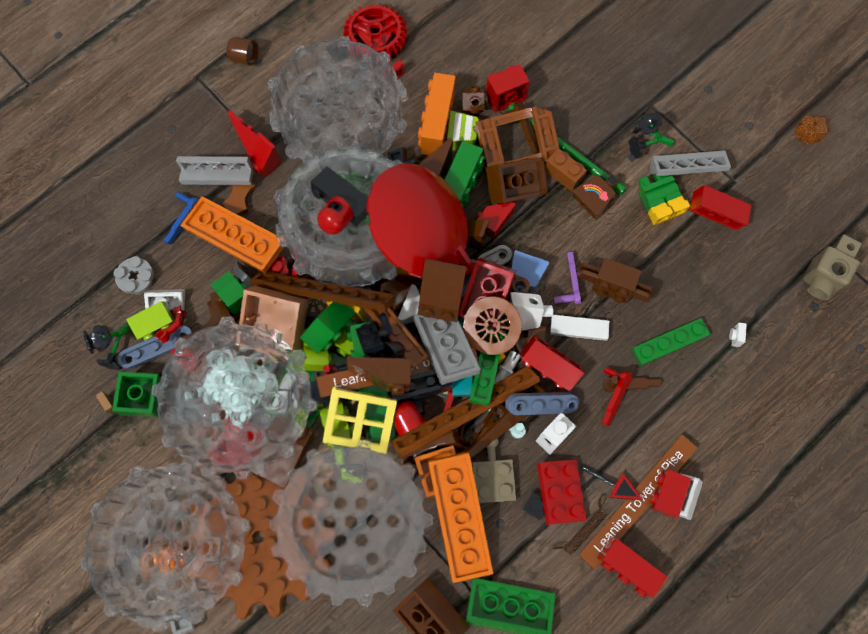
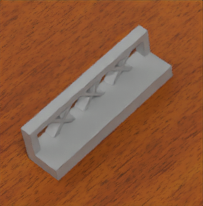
[650,151,731,176]
[176,156,254,185]

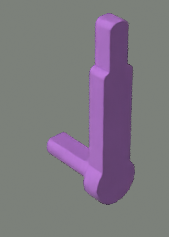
[554,251,581,304]

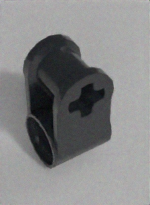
[367,341,405,359]

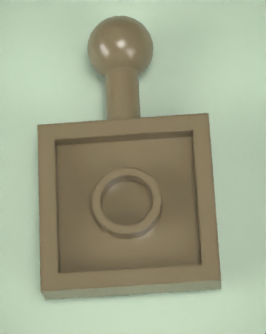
[472,438,516,503]

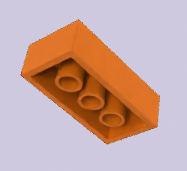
[418,72,456,155]

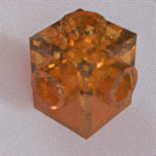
[795,116,827,144]

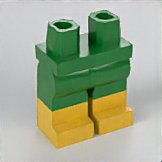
[638,173,690,225]

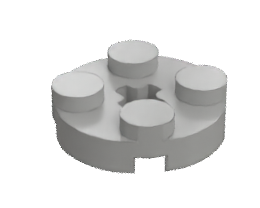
[114,256,154,295]

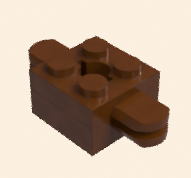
[577,258,654,303]

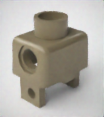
[803,234,862,300]

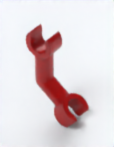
[155,305,186,344]

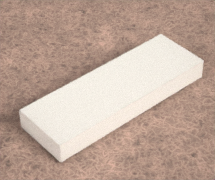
[550,315,609,341]

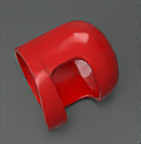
[317,196,354,235]
[393,400,426,436]

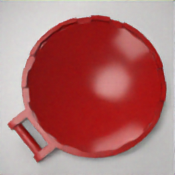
[367,164,474,278]

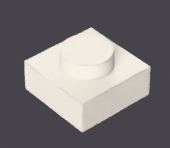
[729,323,746,347]

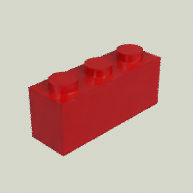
[690,185,751,230]
[521,335,584,391]
[597,537,667,598]

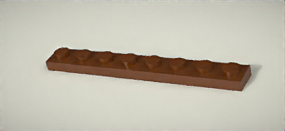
[250,272,396,312]

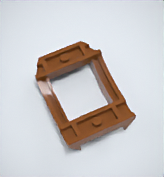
[474,106,559,173]

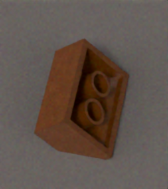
[393,578,470,634]

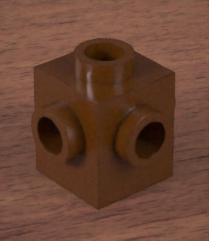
[462,86,488,113]

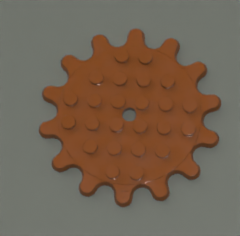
[180,467,338,620]

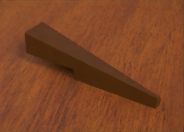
[463,370,545,458]

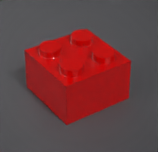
[486,64,530,113]

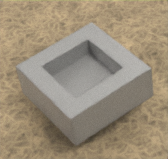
[169,608,196,634]

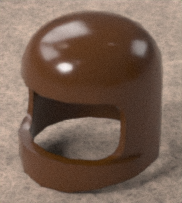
[226,37,259,66]

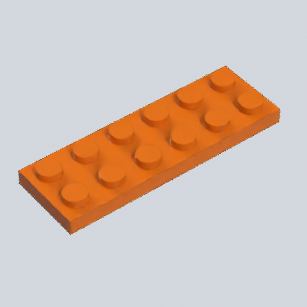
[180,196,287,274]
[428,452,493,583]

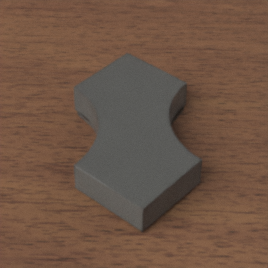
[232,261,254,288]

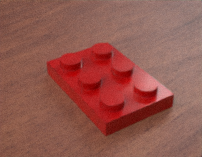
[537,459,587,525]

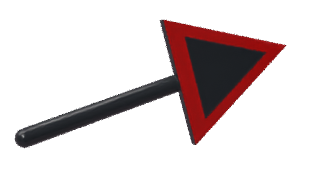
[581,465,643,501]

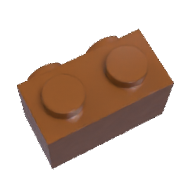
[545,148,587,192]

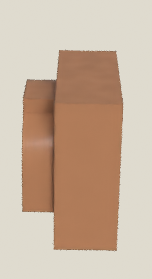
[236,286,309,361]

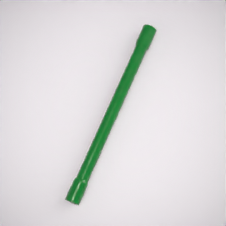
[507,102,627,196]

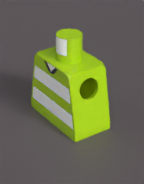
[447,111,479,150]

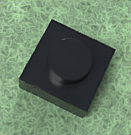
[522,492,544,520]

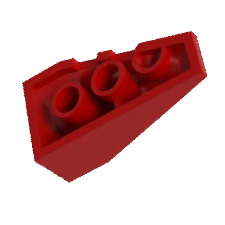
[227,110,282,177]

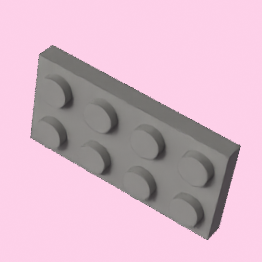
[414,314,480,385]

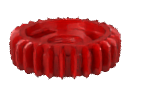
[343,3,407,64]

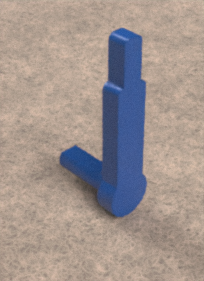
[164,192,199,244]

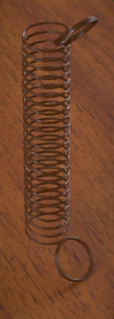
[553,497,608,555]

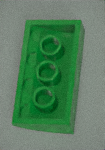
[466,578,555,634]

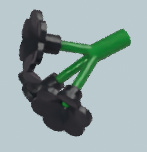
[629,113,674,159]
[83,323,131,370]

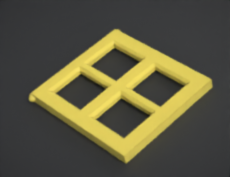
[323,386,397,454]

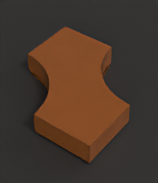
[222,181,256,216]

